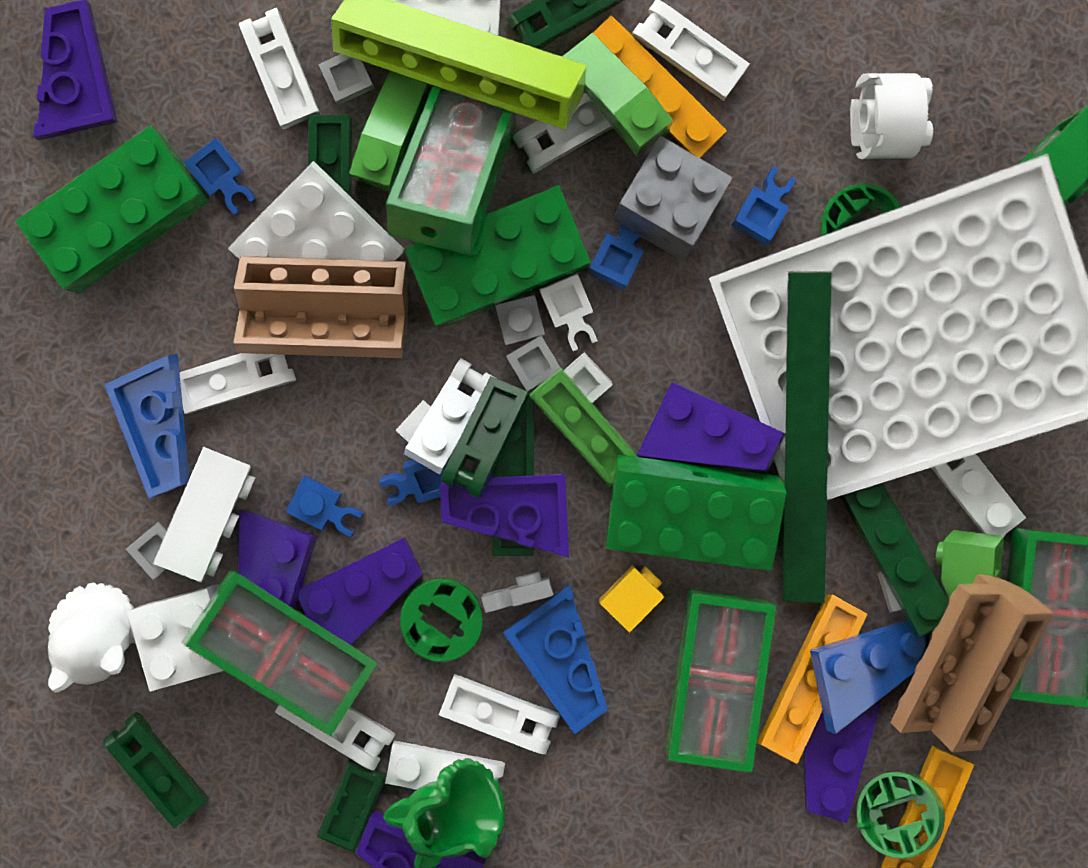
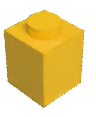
[599,564,664,633]

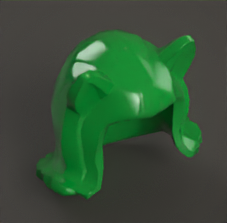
[384,758,506,868]

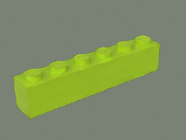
[331,0,587,130]

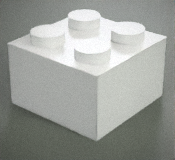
[127,584,224,692]

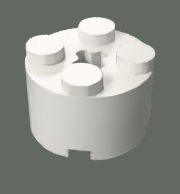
[850,73,933,159]

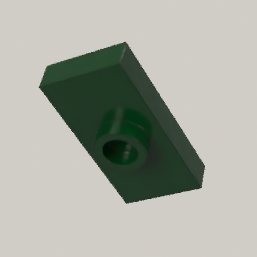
[317,758,387,853]

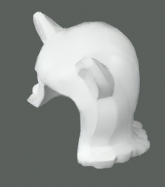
[48,582,136,693]

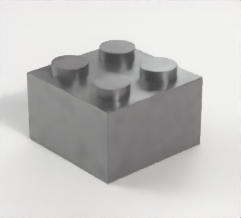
[612,136,733,261]

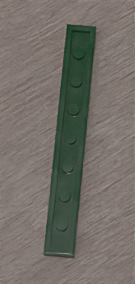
[783,271,832,603]

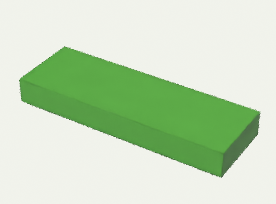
[530,367,639,487]

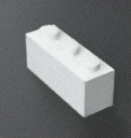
[153,447,255,582]

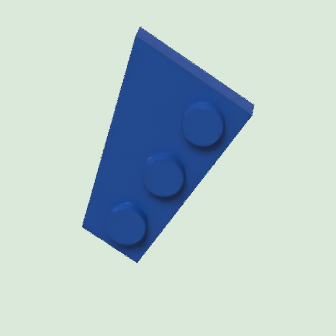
[104,354,189,499]
[503,584,608,734]
[810,620,929,734]

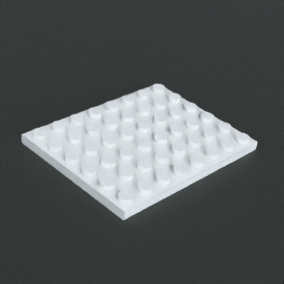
[709,155,1088,500]

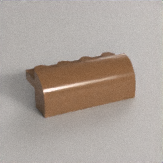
[233,257,409,358]
[891,574,1054,753]

